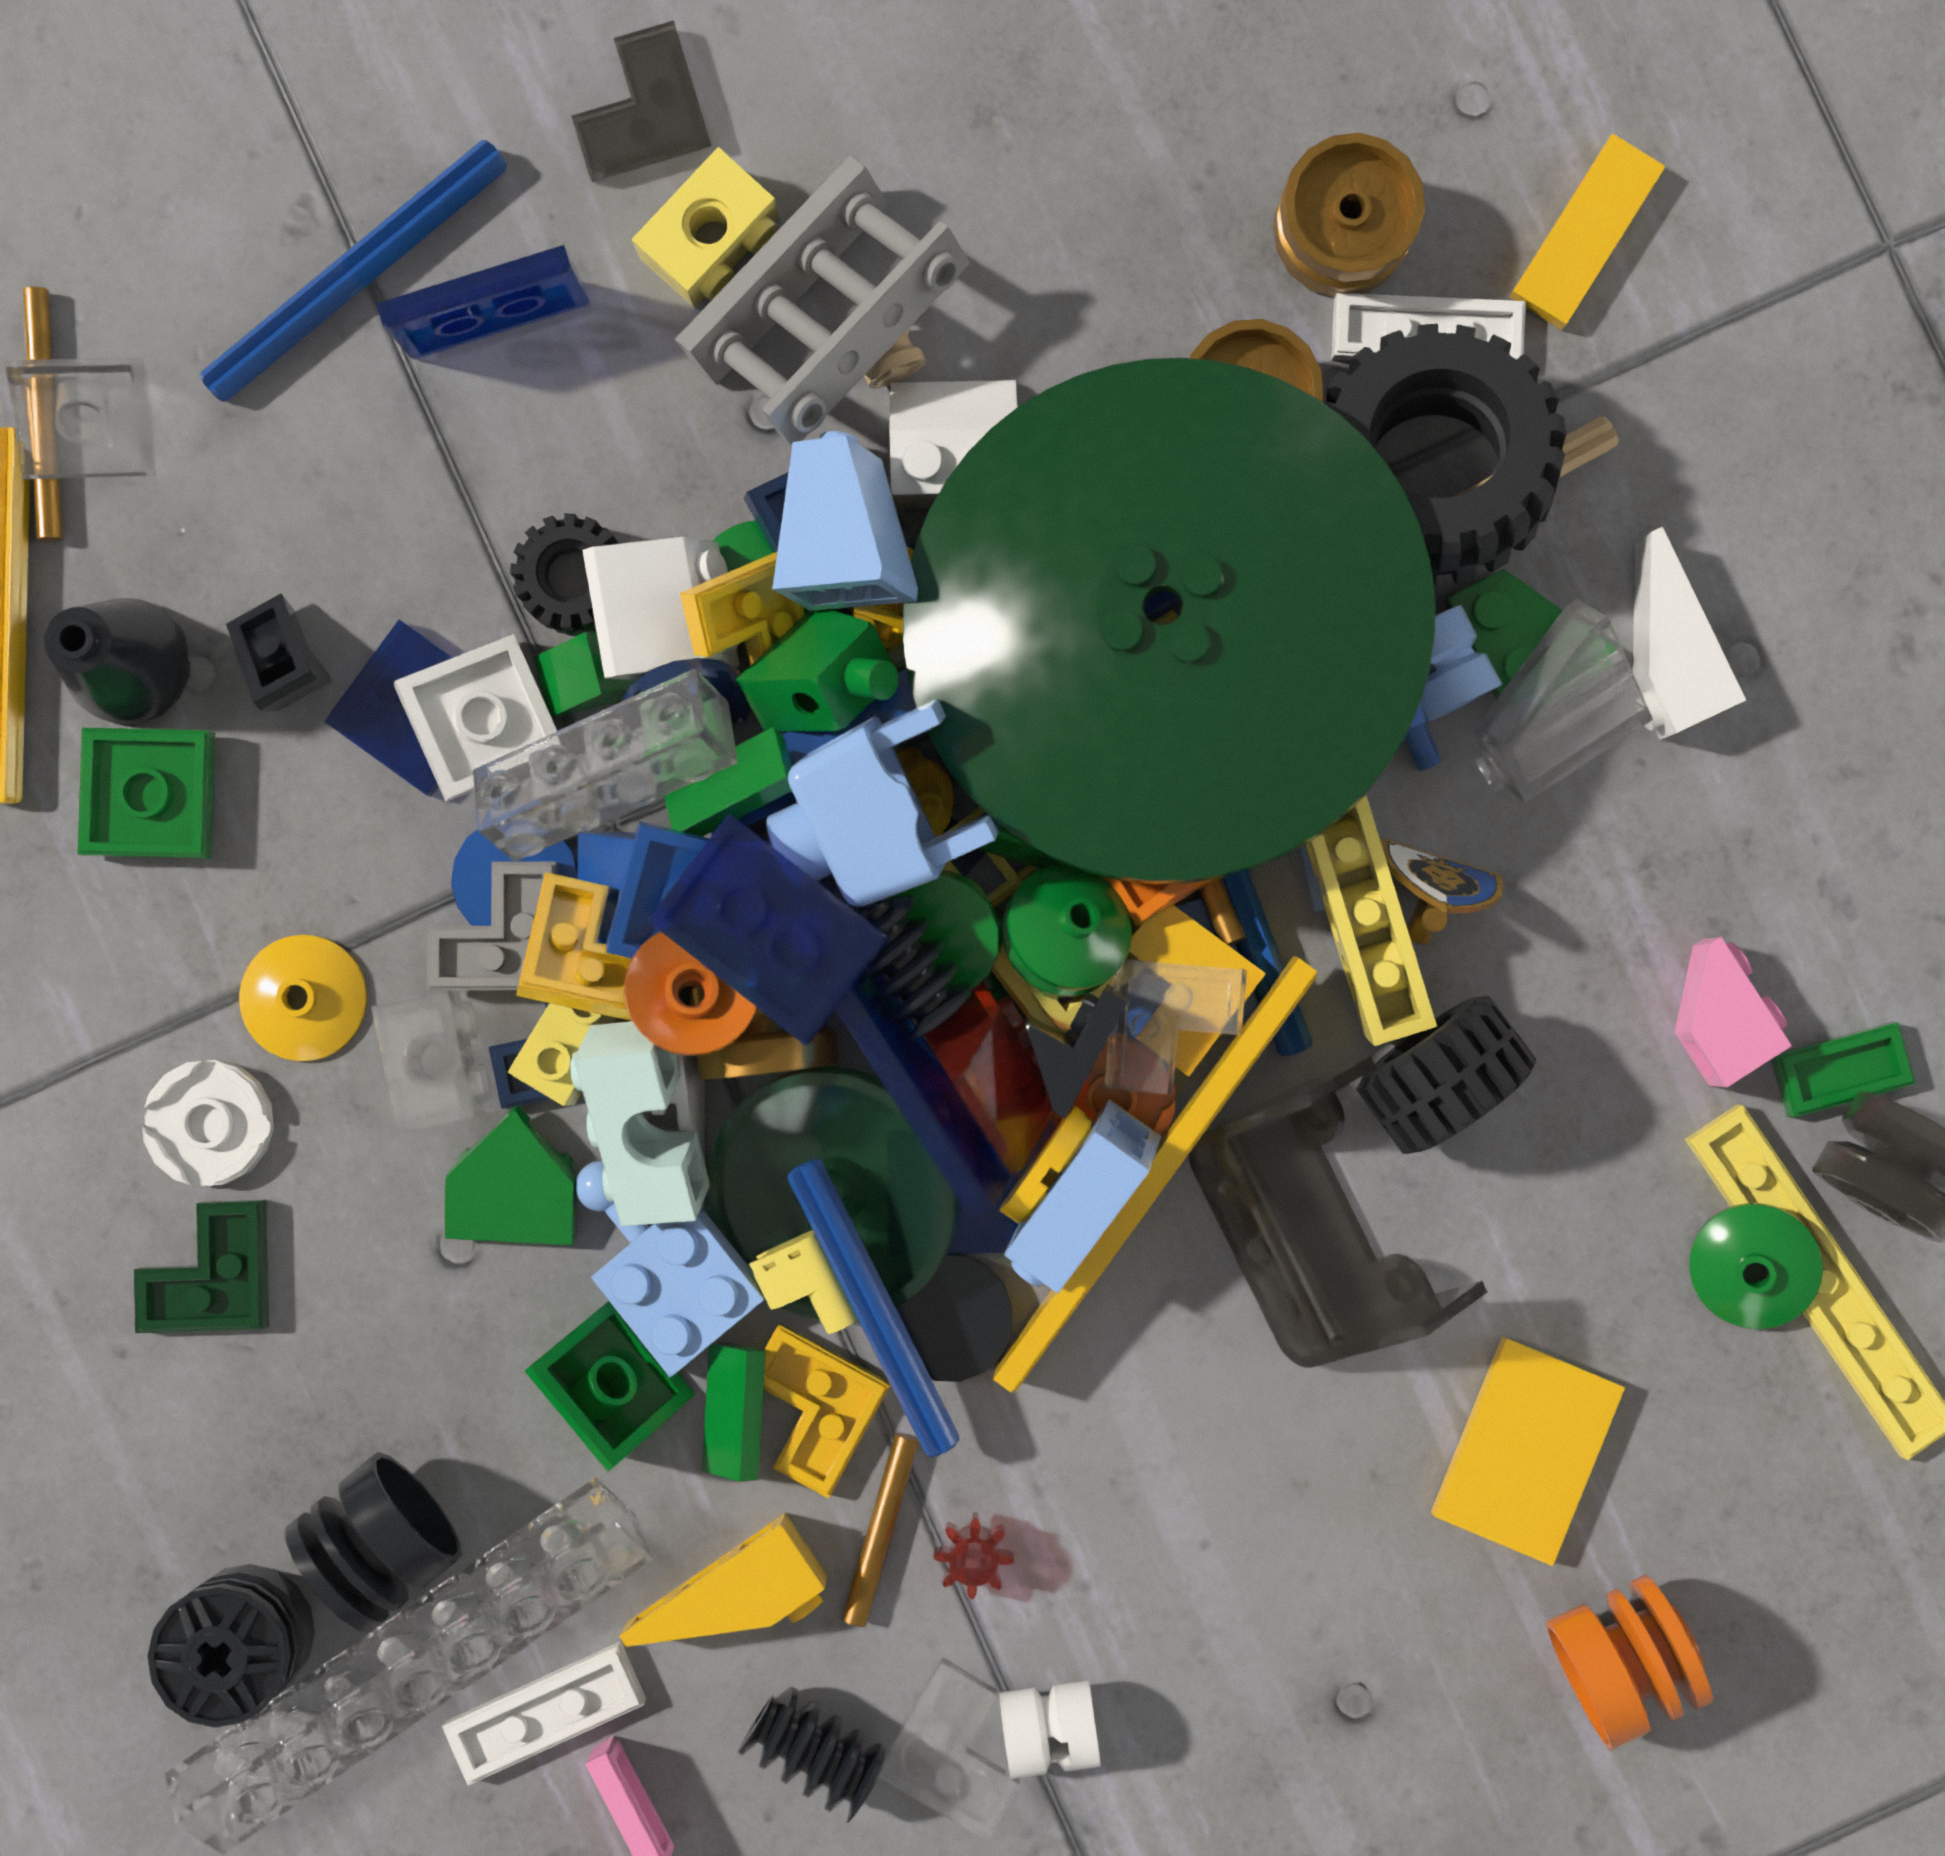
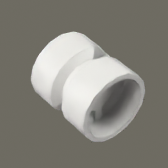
[999,1680,1101,1779]

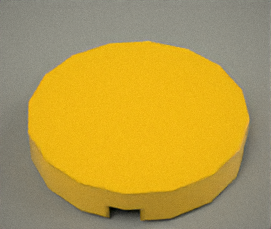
[999,1106,1092,1224]

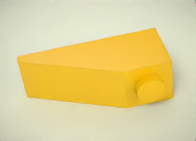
[619,1513,828,1647]

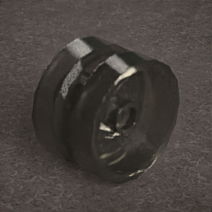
[1812,1091,1945,1243]

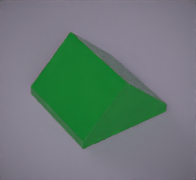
[525,1301,695,1472]

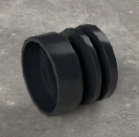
[285,1452,462,1633]
[147,1564,315,1728]

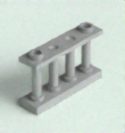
[675,155,970,447]

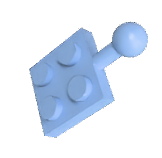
[575,1161,766,1377]

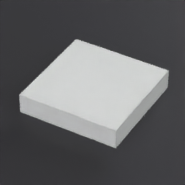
[394,634,566,802]

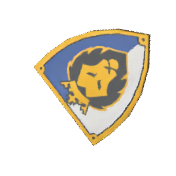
[1380,837,1503,945]

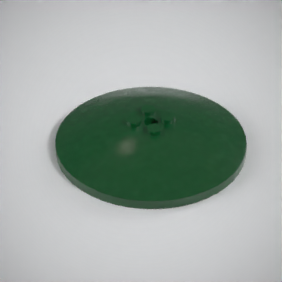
[903,358,1435,884]

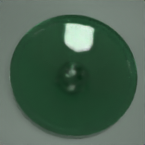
[706,1066,960,1321]

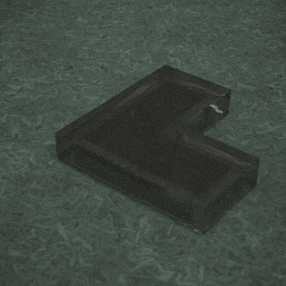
[571,20,712,182]

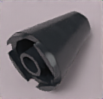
[44,598,190,724]

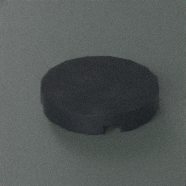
[890,1253,1013,1382]

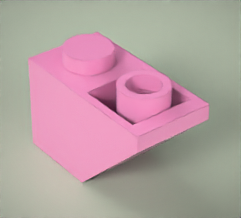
[1674,937,1792,1088]

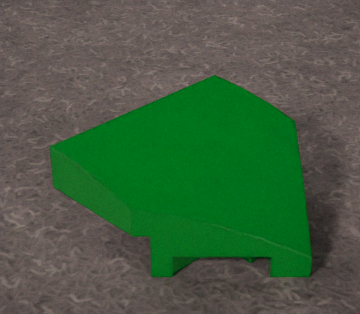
[445,1105,577,1245]

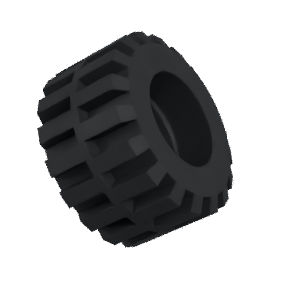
[1356,995,1536,1154]

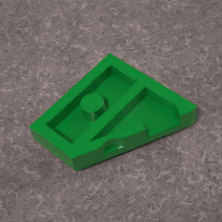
[1444,569,1616,713]

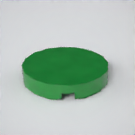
[891,871,1002,989]

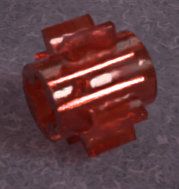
[933,1512,1014,1599]

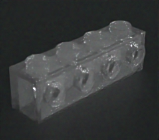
[473,668,738,862]

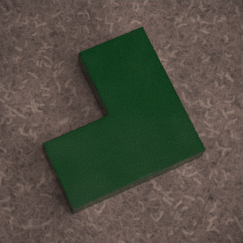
[134,1200,269,1333]

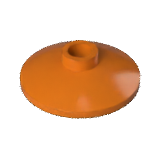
[624,924,759,1056]

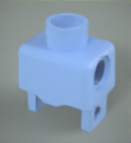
[766,698,1000,907]

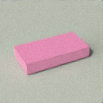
[585,1736,675,1856]

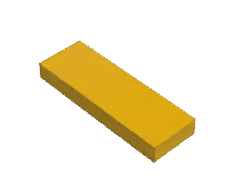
[1509,133,1666,330]

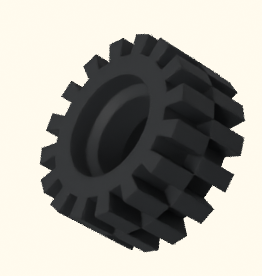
[510,513,619,635]

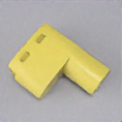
[749,1230,858,1334]

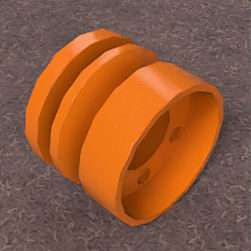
[1545,1574,1714,1751]

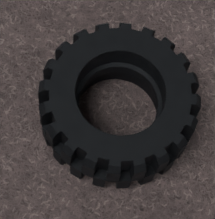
[1324,323,1566,586]

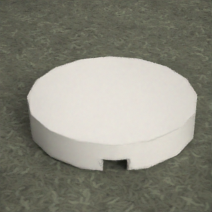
[142,1060,274,1186]

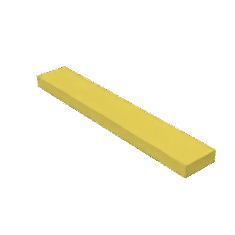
[1684,1104,1945,1460]

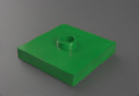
[77,727,216,859]

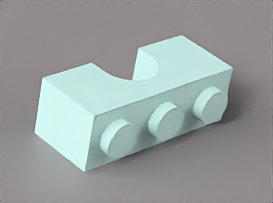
[571,1021,710,1226]

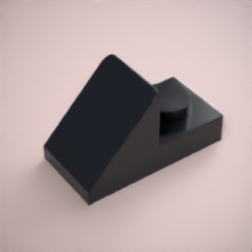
[226,593,332,711]
[1026,984,1130,1118]

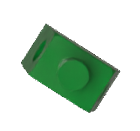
[736,609,899,731]

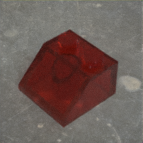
[925,981,1053,1176]

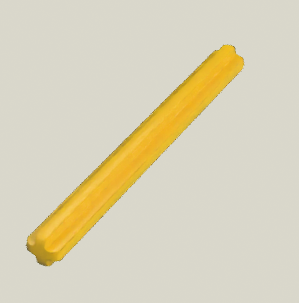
[0,427,31,804]

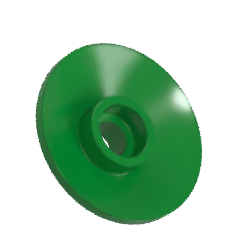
[1007,864,1132,990]
[1689,1203,1823,1329]

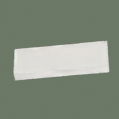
[1331,293,1526,361]
[442,1641,647,1785]

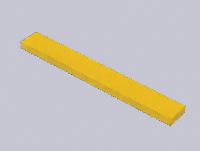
[993,956,1318,1393]

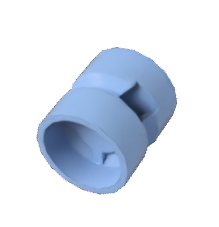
[1420,605,1503,723]

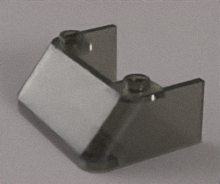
[1189,1056,1488,1368]

